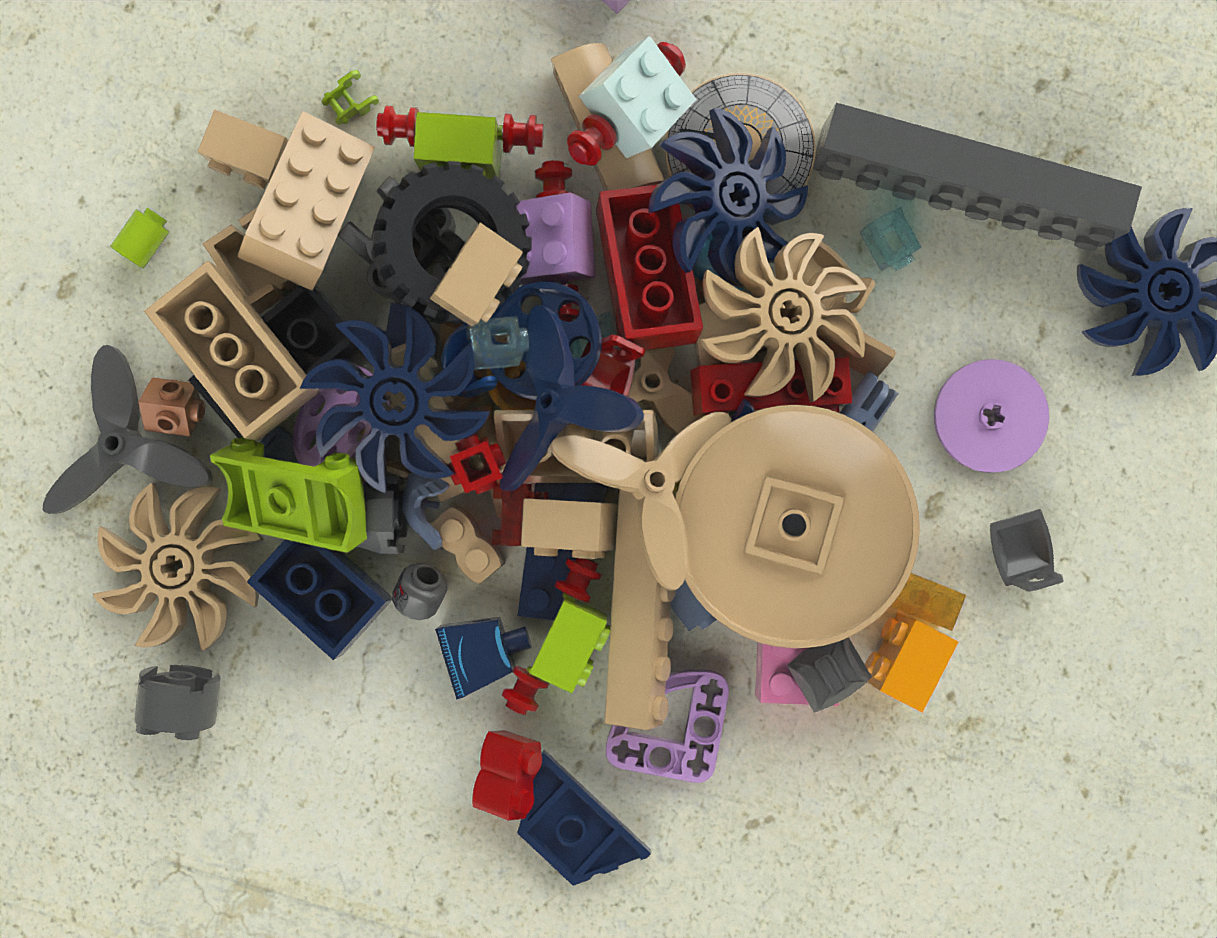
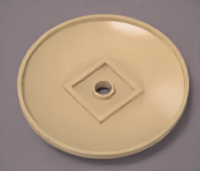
[675,405,920,648]

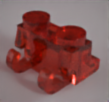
[492,483,548,546]

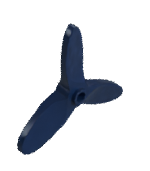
[500,305,644,491]

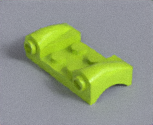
[210,437,367,553]

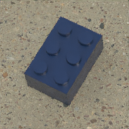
[247,539,392,660]

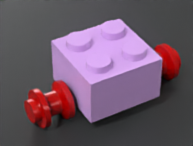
[516,160,595,322]

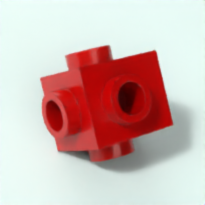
[447,434,506,494]

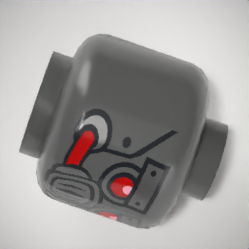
[392,563,447,620]

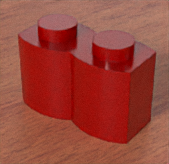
[472,730,542,821]

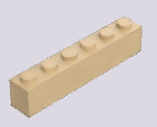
[604,489,677,730]

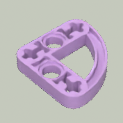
[606,669,729,783]

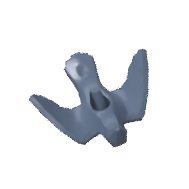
[401,473,450,550]

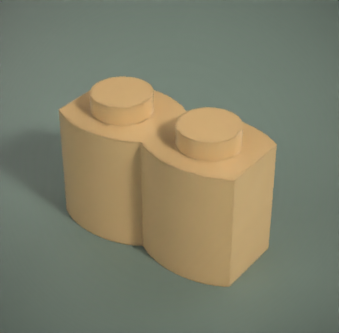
[430,506,505,584]

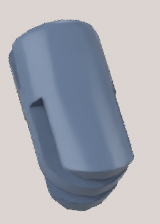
[840,371,899,432]

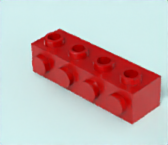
[690,357,852,416]

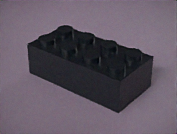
[188,285,359,439]

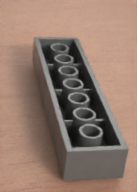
[813,102,1142,250]

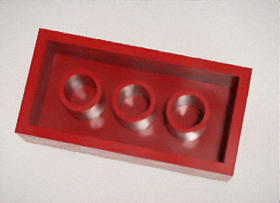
[596,185,704,351]

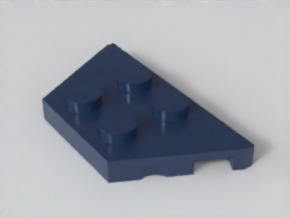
[517,750,651,886]

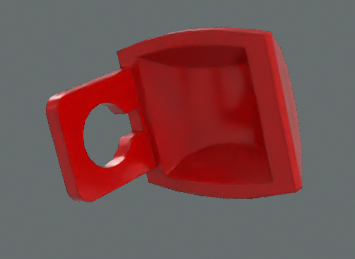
[580,335,646,396]

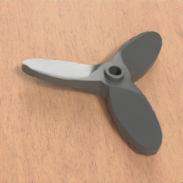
[42,345,213,514]

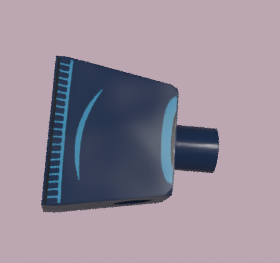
[435,617,532,700]

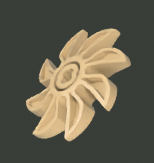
[700,227,867,402]
[93,483,264,651]

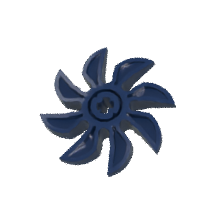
[649,108,808,288]
[1077,208,1217,376]
[300,306,490,493]

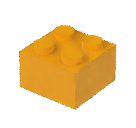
[865,612,959,713]

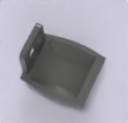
[990,509,1064,592]
[787,637,872,713]

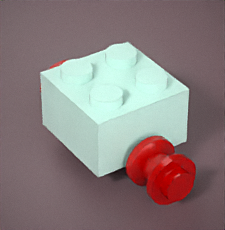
[567,36,696,166]

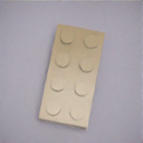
[237,111,375,291]
[144,261,320,441]

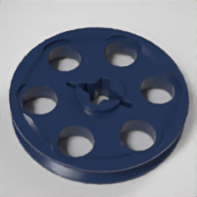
[483,282,602,400]

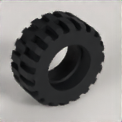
[371,161,532,324]

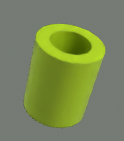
[110,207,170,269]

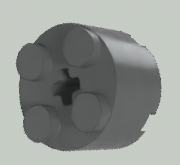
[134,665,221,740]

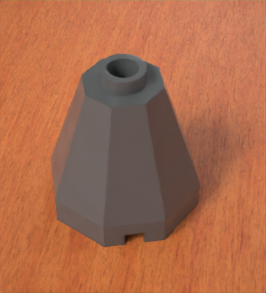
[357,476,408,554]

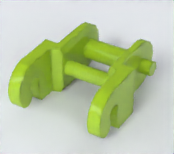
[321,70,379,125]

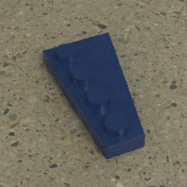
[517,483,608,621]

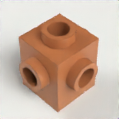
[138,377,205,437]

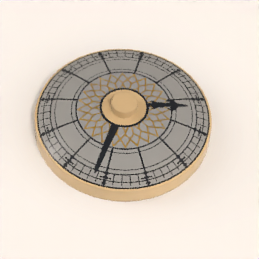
[664,73,816,211]

